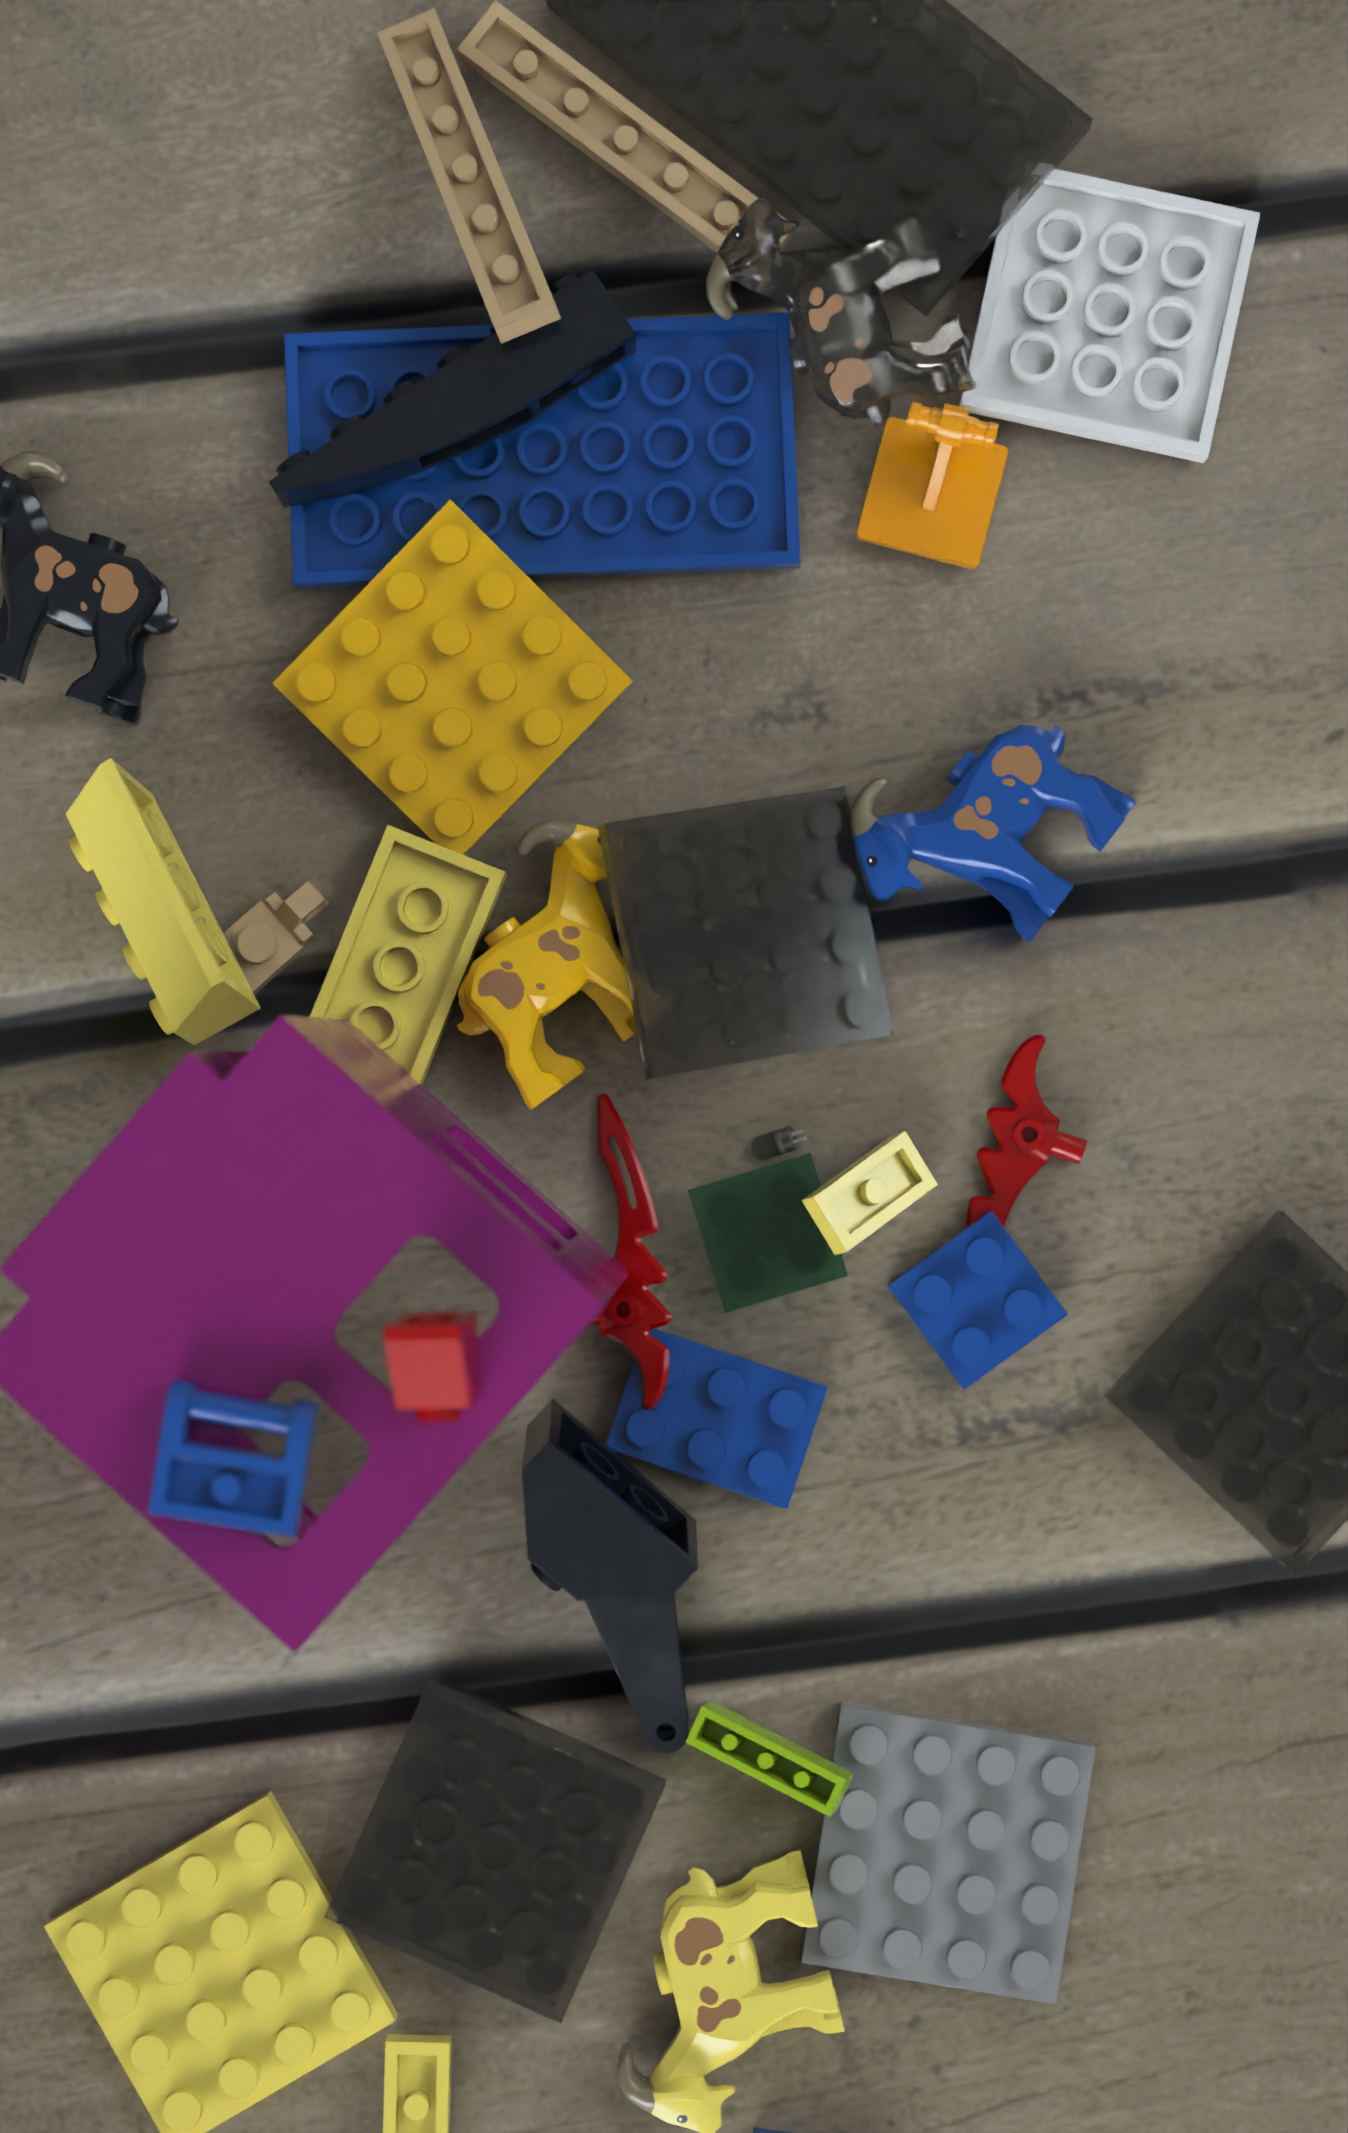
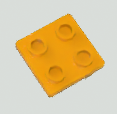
[856,401,1009,570]

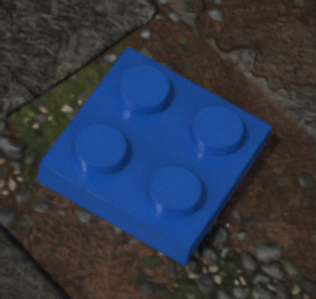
[888,1210,1068,1389]

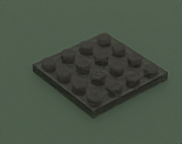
[598,786,894,1081]
[1103,1211,1348,1576]
[324,1675,666,2024]

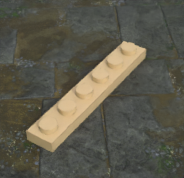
[457,0,795,283]
[377,8,561,344]

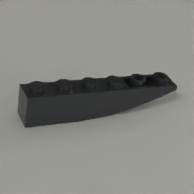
[269,269,636,508]

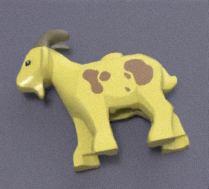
[617,1848,845,2133]

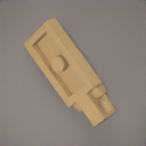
[223,881,329,995]

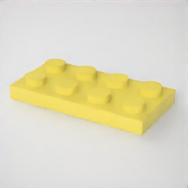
[309,825,507,1085]

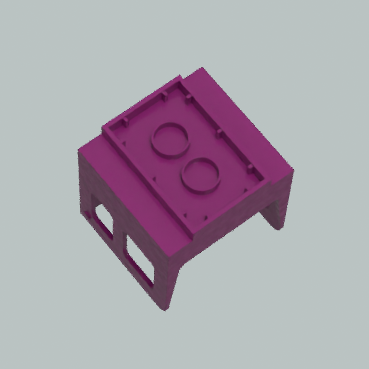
[0,1015,629,1654]

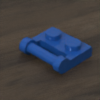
[148,1379,319,1538]

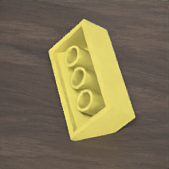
[66,758,261,1045]

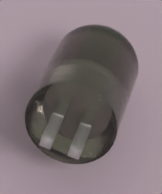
[751,1126,807,1161]

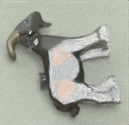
[706,198,976,427]

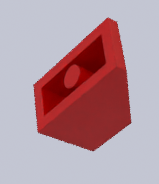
[384,1312,479,1422]

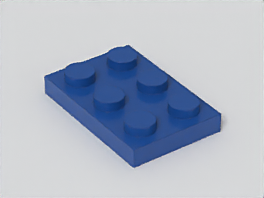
[606,1328,828,1509]

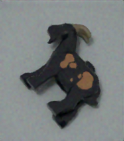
[0,451,179,725]

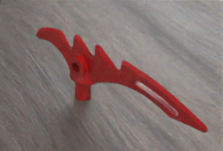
[966,1034,1087,1227]
[588,1093,672,1410]

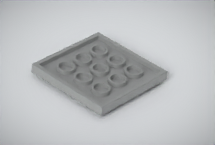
[800,1701,1096,2005]

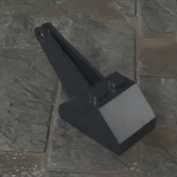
[522,1399,698,1753]

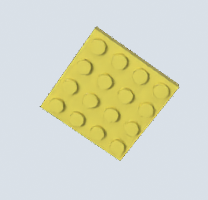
[44,1790,398,2133]

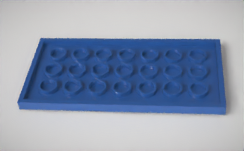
[284,312,801,590]

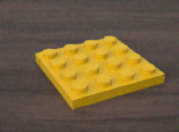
[272,499,633,855]

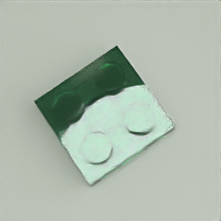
[688,1153,848,1313]

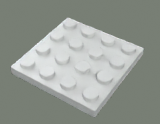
[959,160,1261,463]

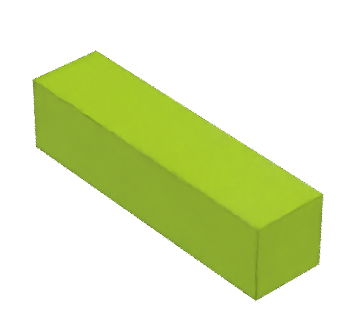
[685,1701,854,1817]

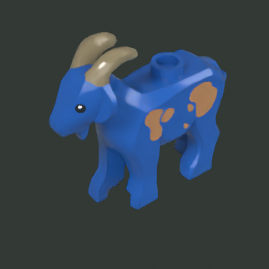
[850,725,1136,943]

